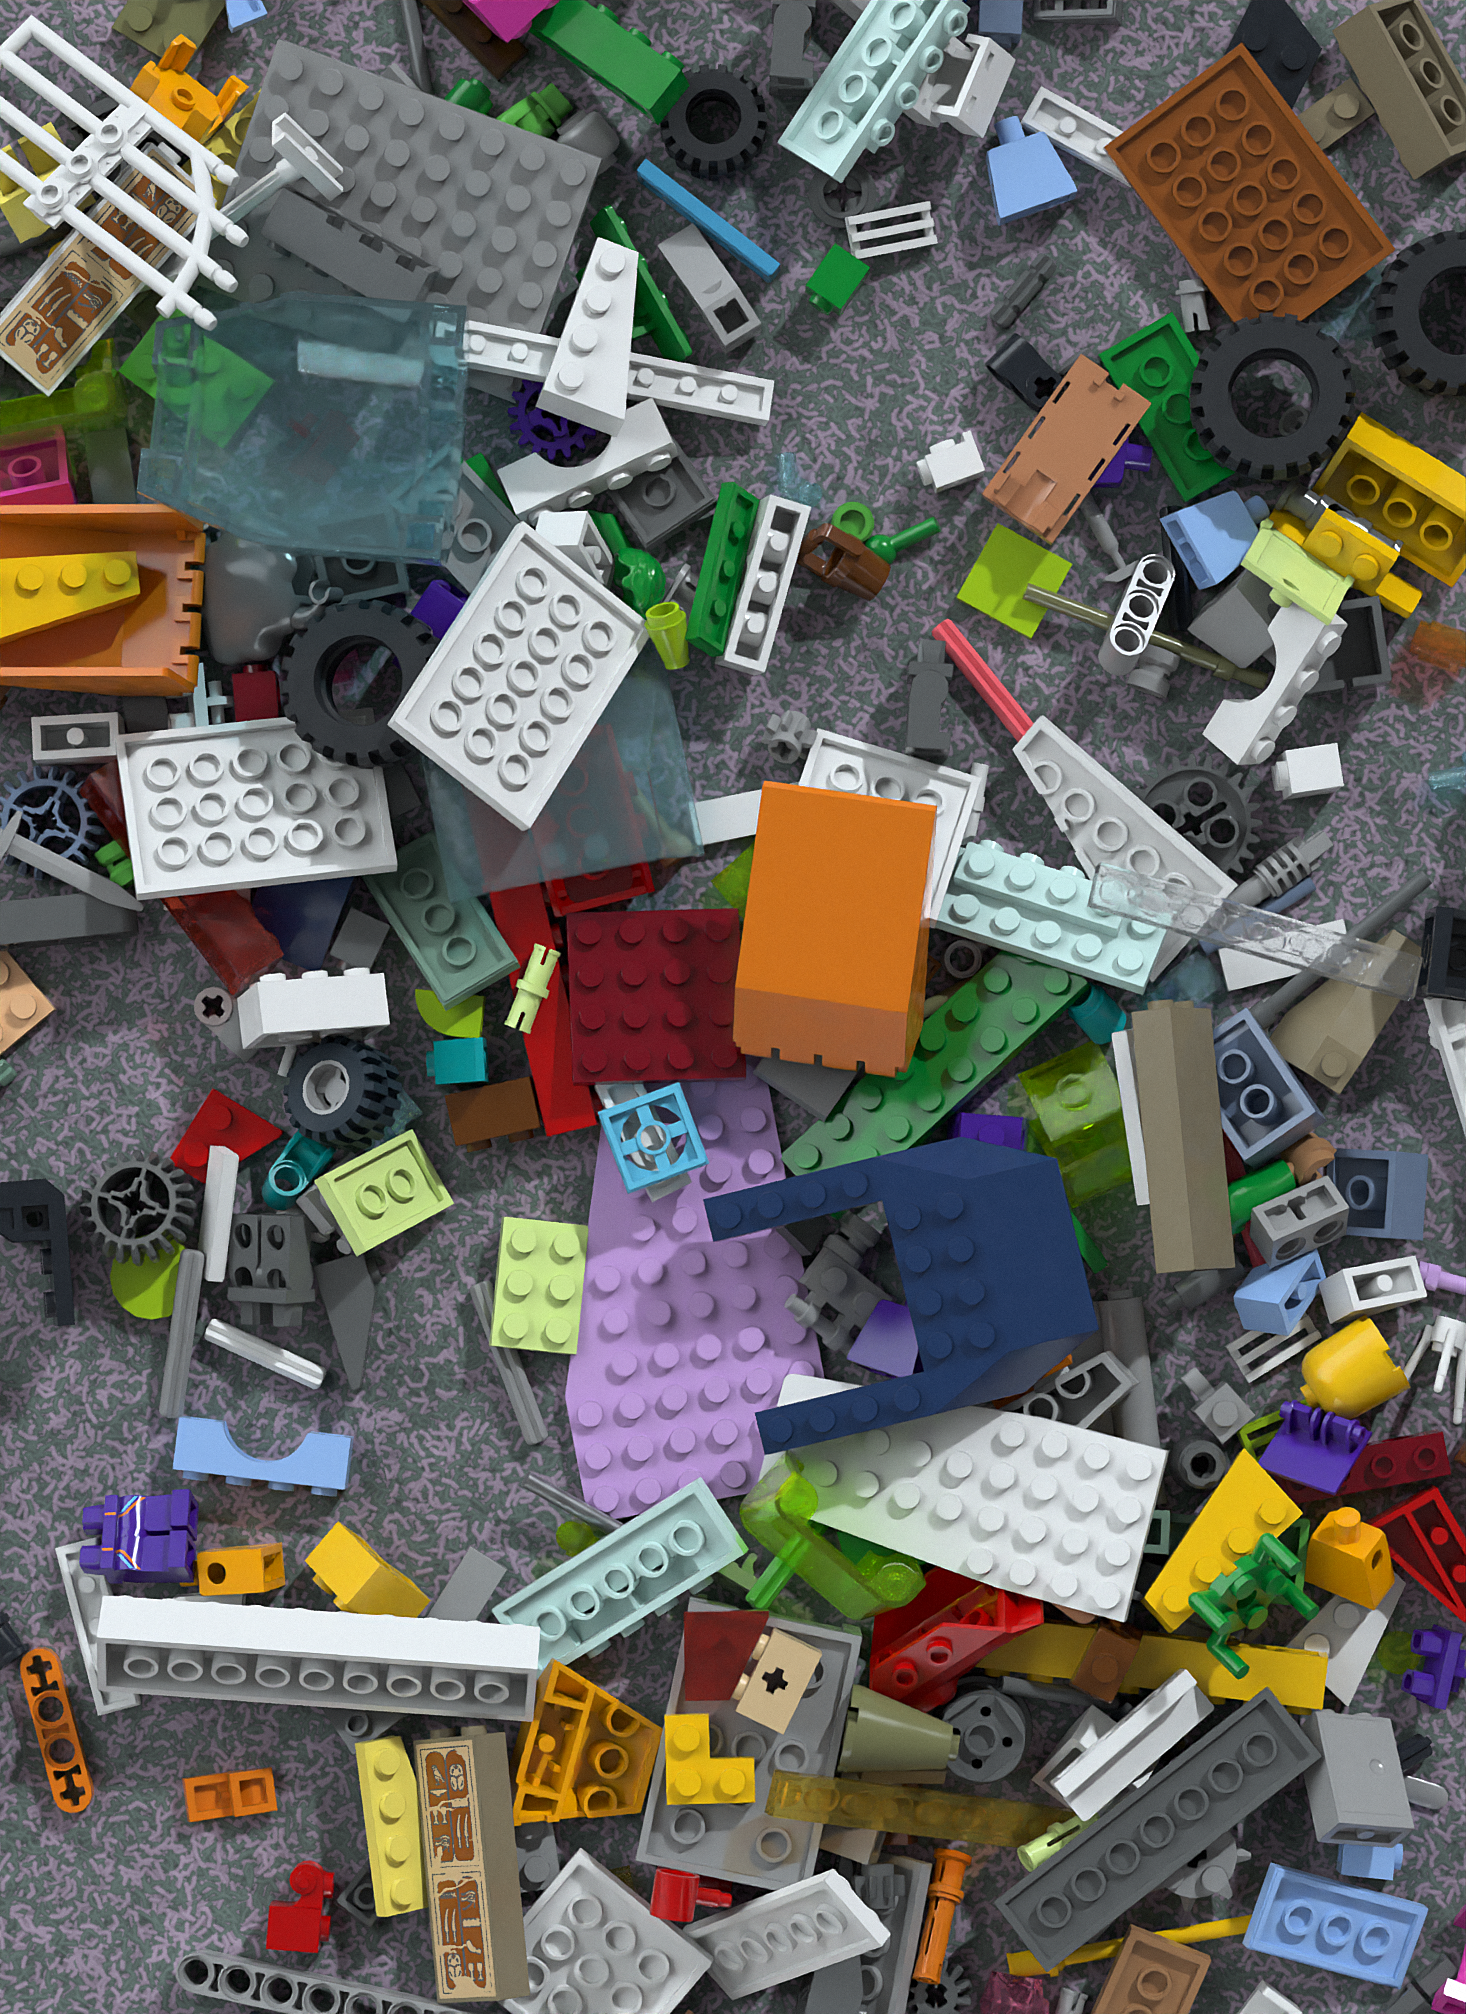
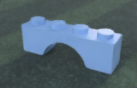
[173,1416,354,1496]

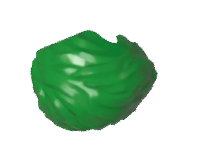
[613,548,666,620]

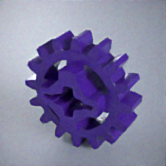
[507,379,597,463]

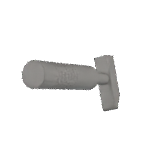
[1074,492,1140,584]

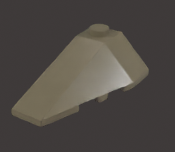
[1269,929,1421,1096]

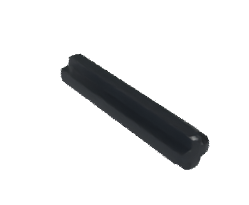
[1159,505,1193,633]

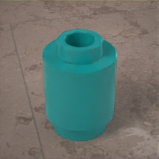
[1068,982,1127,1044]

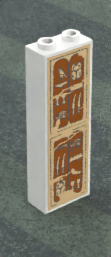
[0,142,217,396]

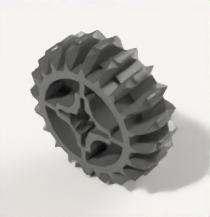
[79,1149,196,1266]

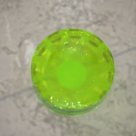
[1376,1630,1421,1674]

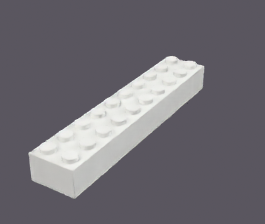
[97,1595,540,1722]

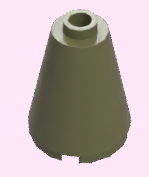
[837,1684,960,1773]

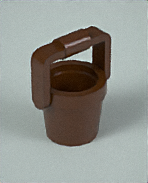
[796,523,891,601]

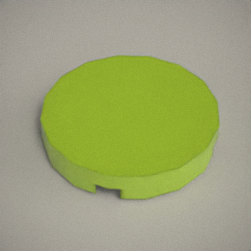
[110,1234,186,1320]

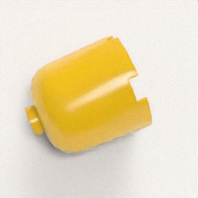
[1299,1314,1411,1420]

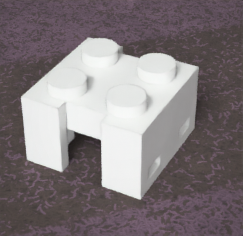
[903,33,1016,138]

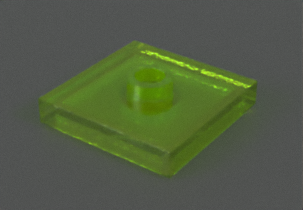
[1018,1041,1124,1149]

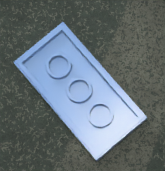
[1242,1862,1428,1989]

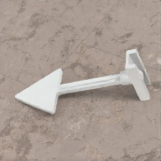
[138,113,343,293]

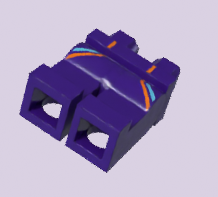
[79,1489,199,1584]

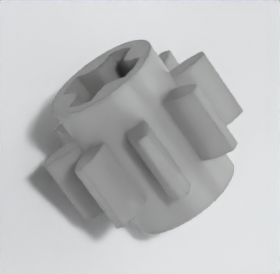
[761,710,818,764]

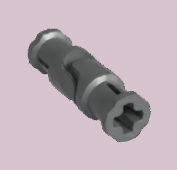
[1274,478,1404,552]

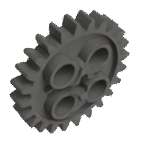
[1131,753,1263,877]

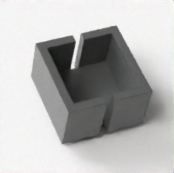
[1302,596,1392,698]

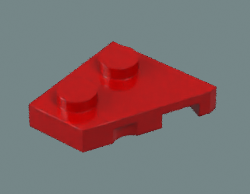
[170,1088,284,1184]

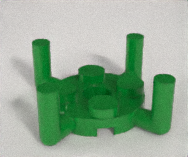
[1188,1533,1320,1679]

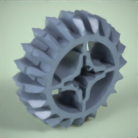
[0,765,105,881]

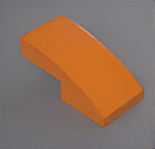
[182,1767,277,1822]

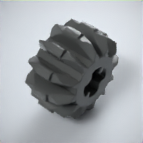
[906,1956,971,2014]

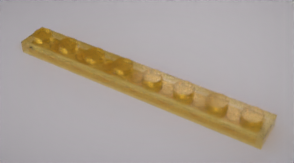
[764,1769,1077,1848]

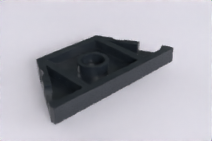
[1224,0,1322,109]

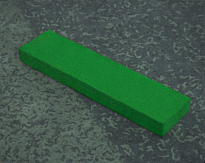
[685,482,760,657]

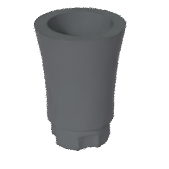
[1168,1433,1228,1493]

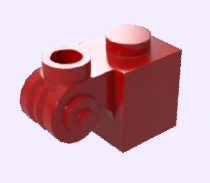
[266,1860,335,1953]

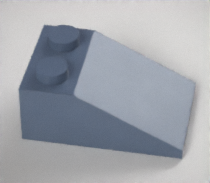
[1213,1007,1327,1169]

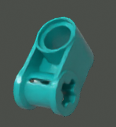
[262,1129,337,1211]

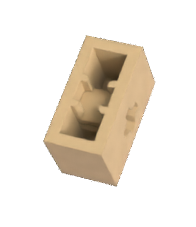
[732,1627,822,1735]

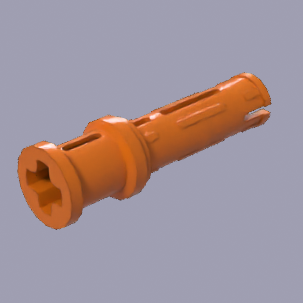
[912,1848,972,1985]

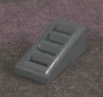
[1032,0,1123,25]

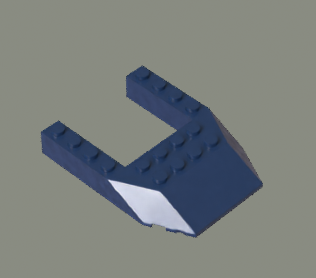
[703,1137,1099,1455]

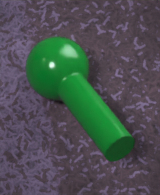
[864,516,941,565]

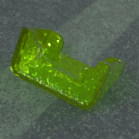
[0,338,128,449]
[739,1450,927,1620]

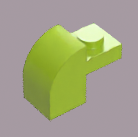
[415,981,486,1039]

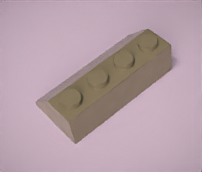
[1332,0,1466,180]

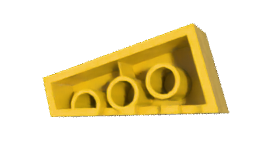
[0,551,140,645]
[1140,1448,1303,1634]

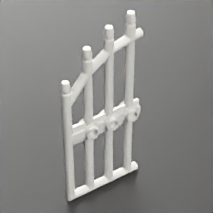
[0,15,249,331]

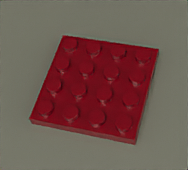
[566,908,746,1086]

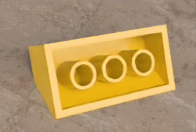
[1311,412,1466,588]

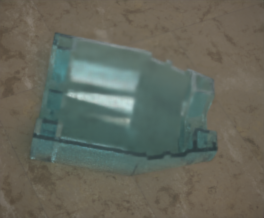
[137,291,470,567]

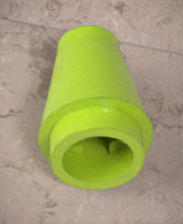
[644,602,690,670]

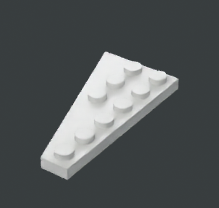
[1012,715,1238,983]

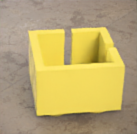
[0,122,96,243]

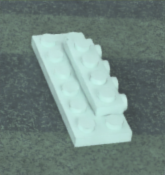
[777,0,971,183]
[935,840,1172,995]
[492,1477,749,1680]

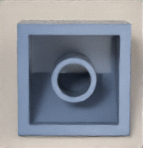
[1327,1148,1428,1241]

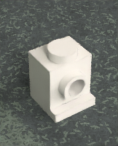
[916,430,985,494]

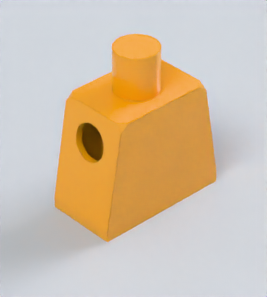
[1304,1507,1395,1610]
[180,1542,285,1596]

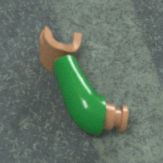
[1227,1133,1337,1247]

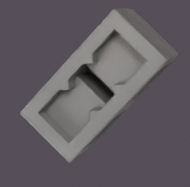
[1249,1175,1349,1269]

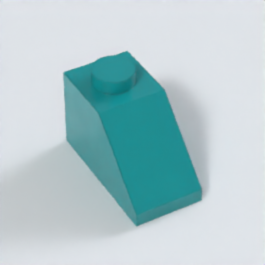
[426,1037,489,1085]

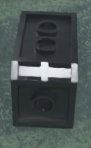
[1416,906,1466,1001]
[0,1178,75,1326]

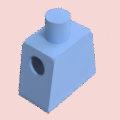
[986,116,1077,226]
[1159,490,1270,590]

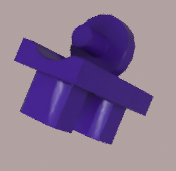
[1401,1624,1466,1710]

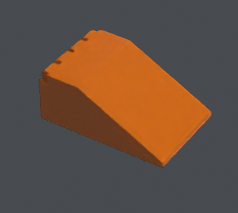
[0,504,206,696]
[733,781,937,1078]

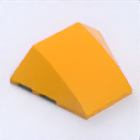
[509,1657,663,1826]

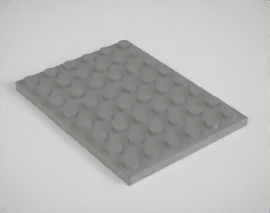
[195,39,603,403]

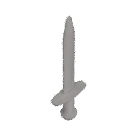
[0,811,144,911]

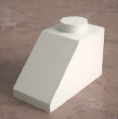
[535,511,615,591]
[1318,1256,1427,1324]

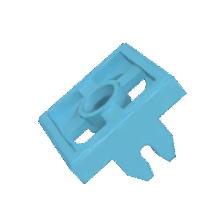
[598,1082,709,1194]

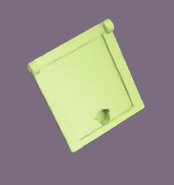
[1241,517,1355,626]

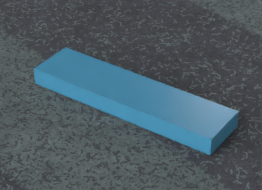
[636,159,780,283]

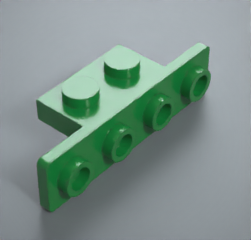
[575,205,692,363]

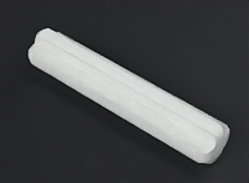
[204,1319,326,1389]

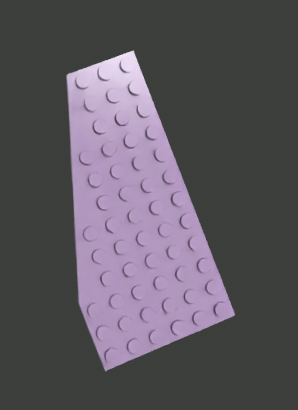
[565,1054,825,1519]

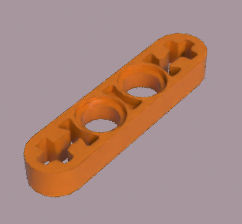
[20,1647,94,1813]

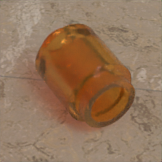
[1408,619,1466,674]

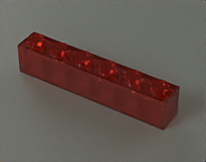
[79,758,284,996]

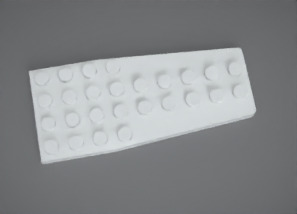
[756,1374,1169,1622]

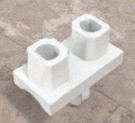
[166,663,235,730]

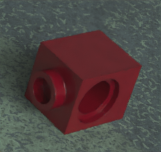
[232,664,282,722]

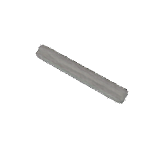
[159,1249,205,1418]
[470,1281,548,1445]

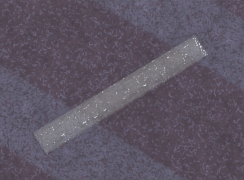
[1087,862,1423,1001]

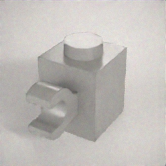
[1181,1367,1255,1444]

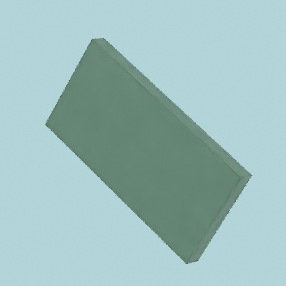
[360,829,520,1011]

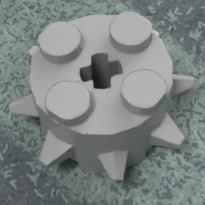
[1149,1827,1251,1911]

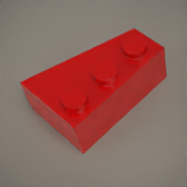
[1363,1484,1466,1623]

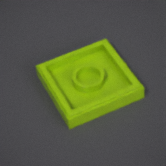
[956,523,1072,640]

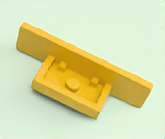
[1269,508,1423,619]

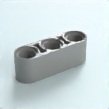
[1098,554,1175,676]

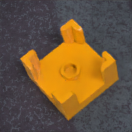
[129,34,249,145]

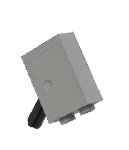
[1300,1709,1433,1848]

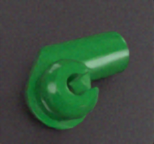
[582,509,633,556]

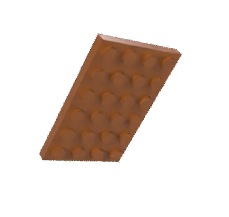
[1103,43,1396,324]

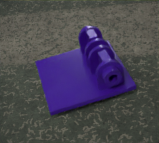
[1258,1399,1372,1496]

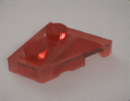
[684,1609,769,1701]

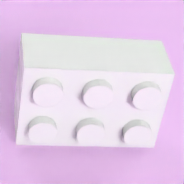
[237,968,390,1049]

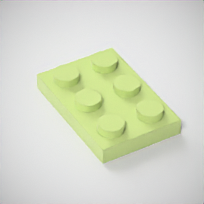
[314,1129,454,1256]
[489,1217,589,1355]

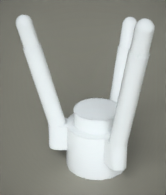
[1403,1315,1466,1425]

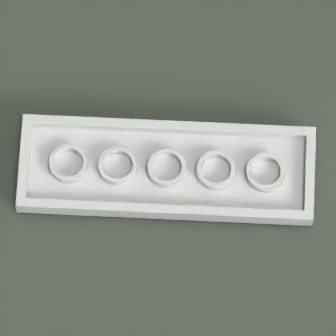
[682,1869,891,2000]

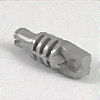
[1225,831,1333,917]

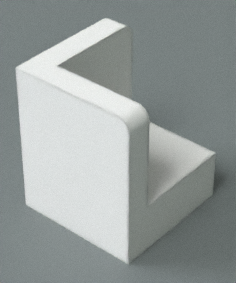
[1237,1979,1302,2014]

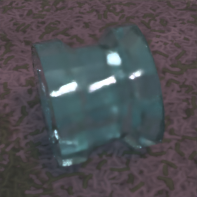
[390,1088,424,1136]

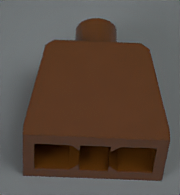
[1068,1617,1144,1705]

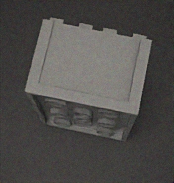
[635,1593,862,1891]

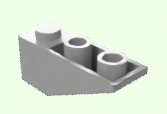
[657,223,761,354]

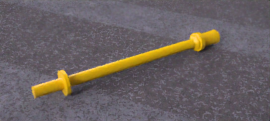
[1006,1914,1252,1981]

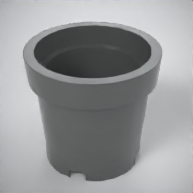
[926,1672,1033,1785]

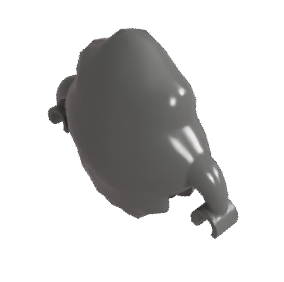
[192,506,344,667]

